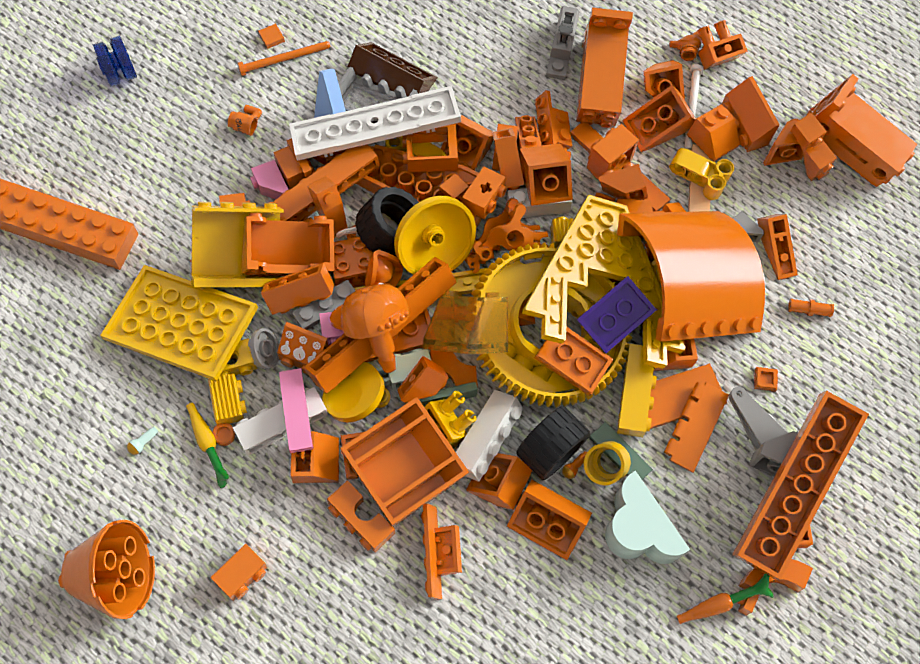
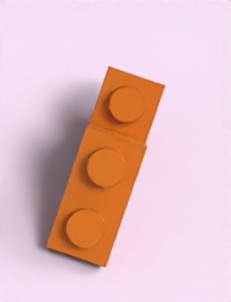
[790,112,837,181]

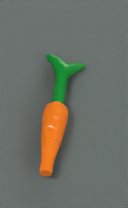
[677,573,773,624]

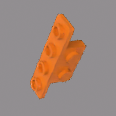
[535,90,572,150]
[421,503,462,600]

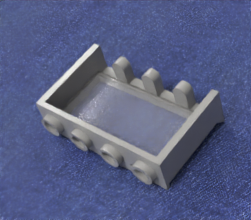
[338,67,418,139]

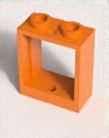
[402,124,458,173]
[492,128,524,190]

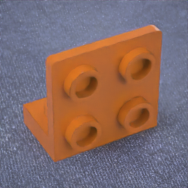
[333,237,373,288]

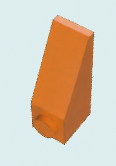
[307,177,348,238]
[757,214,798,280]

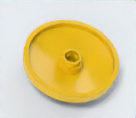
[394,196,476,275]

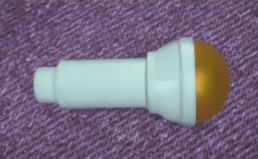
[127,427,158,455]

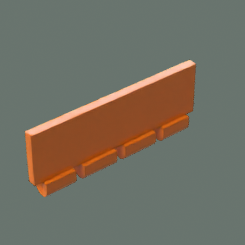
[664,382,729,473]

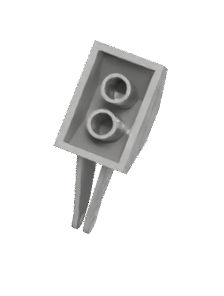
[729,387,799,477]

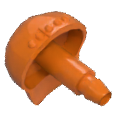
[330,284,410,373]

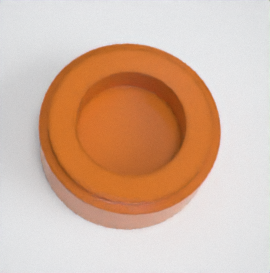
[212,423,236,446]

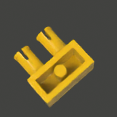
[424,391,476,448]

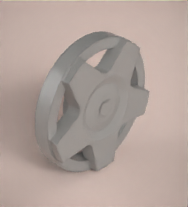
[248,328,279,369]

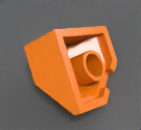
[643,60,685,100]

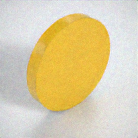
[322,362,385,423]

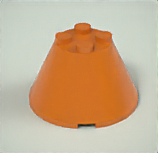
[58,520,155,619]

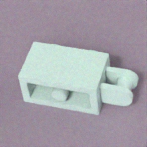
[376,349,431,390]

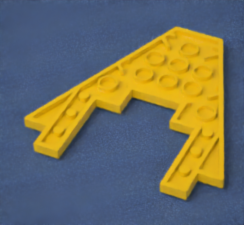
[522,195,685,369]

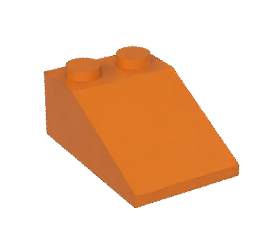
[622,85,696,152]

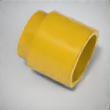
[584,441,631,486]

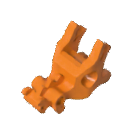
[465,197,548,273]

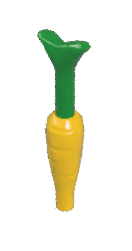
[186,403,229,488]

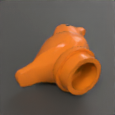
[669,31,702,61]

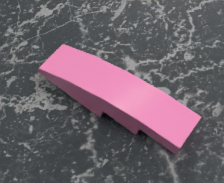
[279,368,313,453]

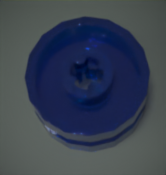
[92,35,137,87]

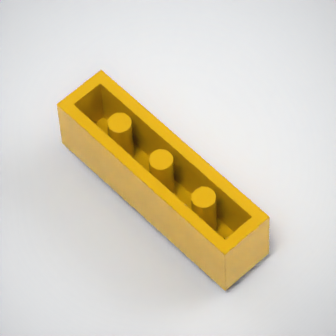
[617,344,657,438]

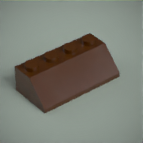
[347,42,438,97]

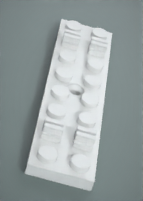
[289,86,461,161]

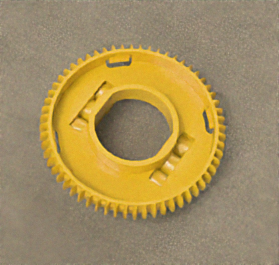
[467,242,632,408]

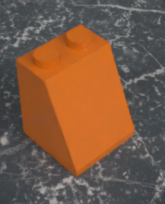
[520,143,573,206]

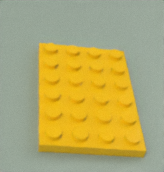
[100,265,258,382]

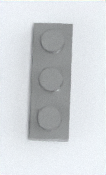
[292,280,355,330]

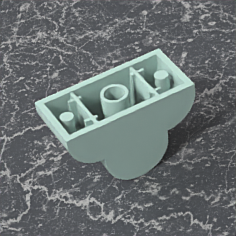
[605,471,690,564]

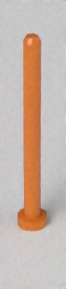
[237,41,330,76]

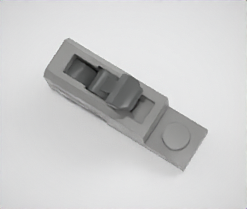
[546,6,580,80]

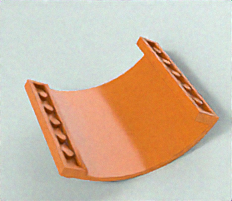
[617,211,765,342]

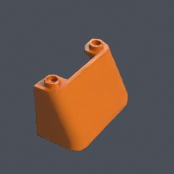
[241,213,334,276]

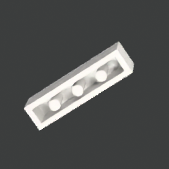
[233,387,328,456]
[456,390,523,482]

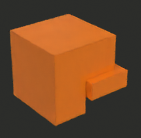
[273,138,315,190]

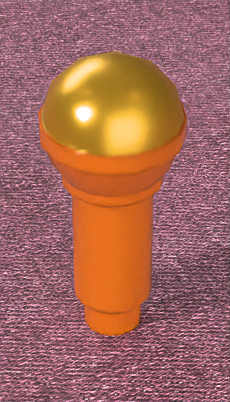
[562,451,587,479]

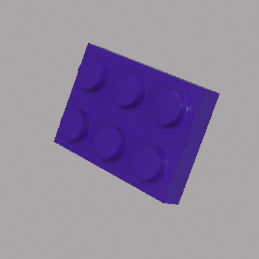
[576,276,657,353]

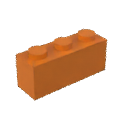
[261,263,335,315]

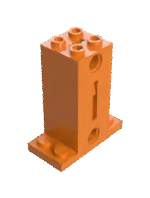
[576,7,633,128]
[806,74,917,187]

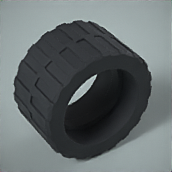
[355,187,419,257]
[516,406,590,480]

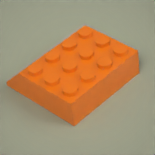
[340,397,469,527]

